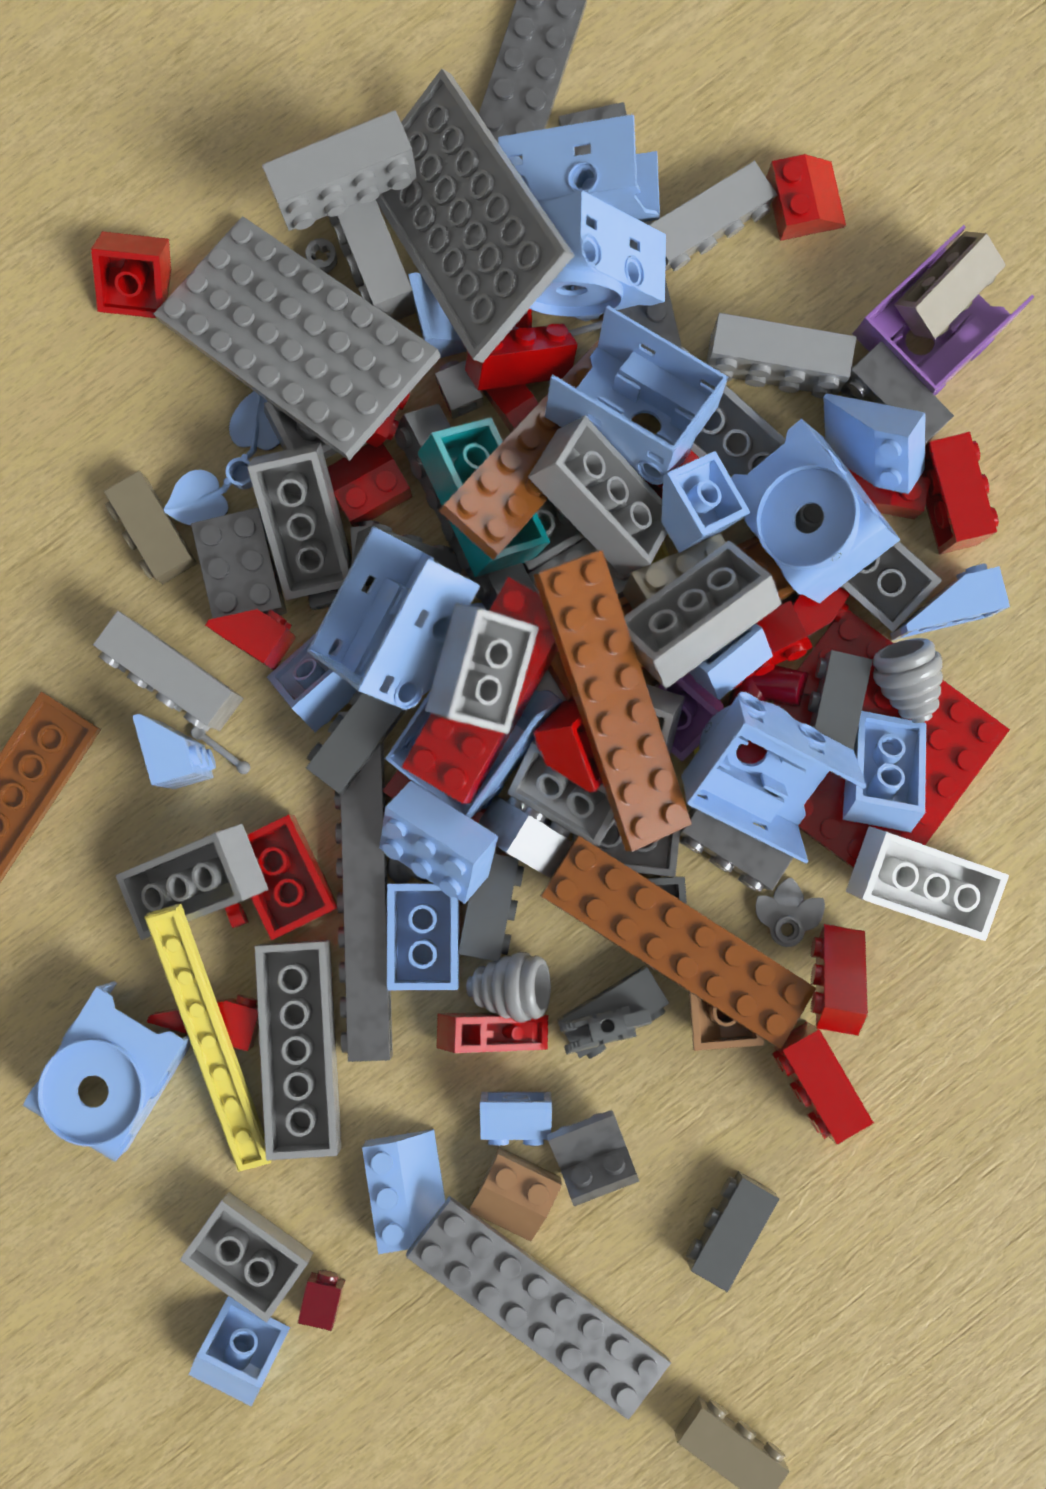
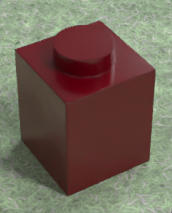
[298,1270,345,1331]

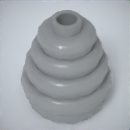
[873,638,943,723]
[466,952,551,1022]

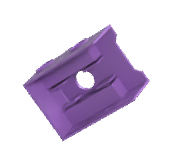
[852,225,1034,396]

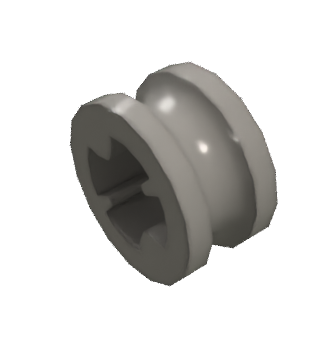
[305,238,337,273]

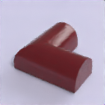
[728,665,809,707]

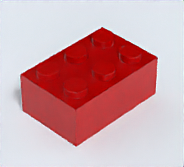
[921,432,999,555]
[247,814,338,940]
[772,1022,874,1145]

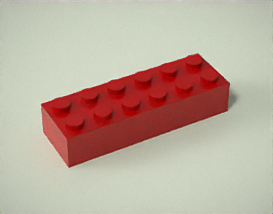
[402,577,558,804]

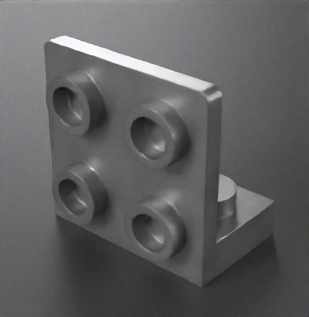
[547,1110,639,1206]

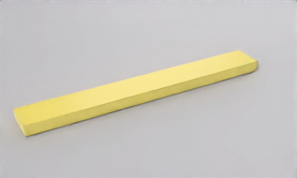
[145,904,272,1172]

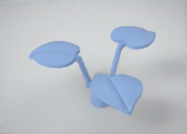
[164,391,280,525]

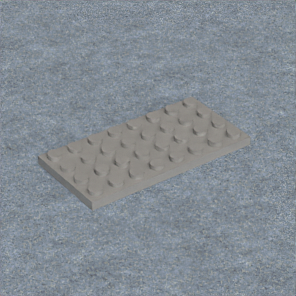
[376,69,575,363]
[154,216,441,461]

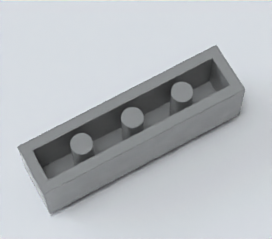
[649,161,777,271]

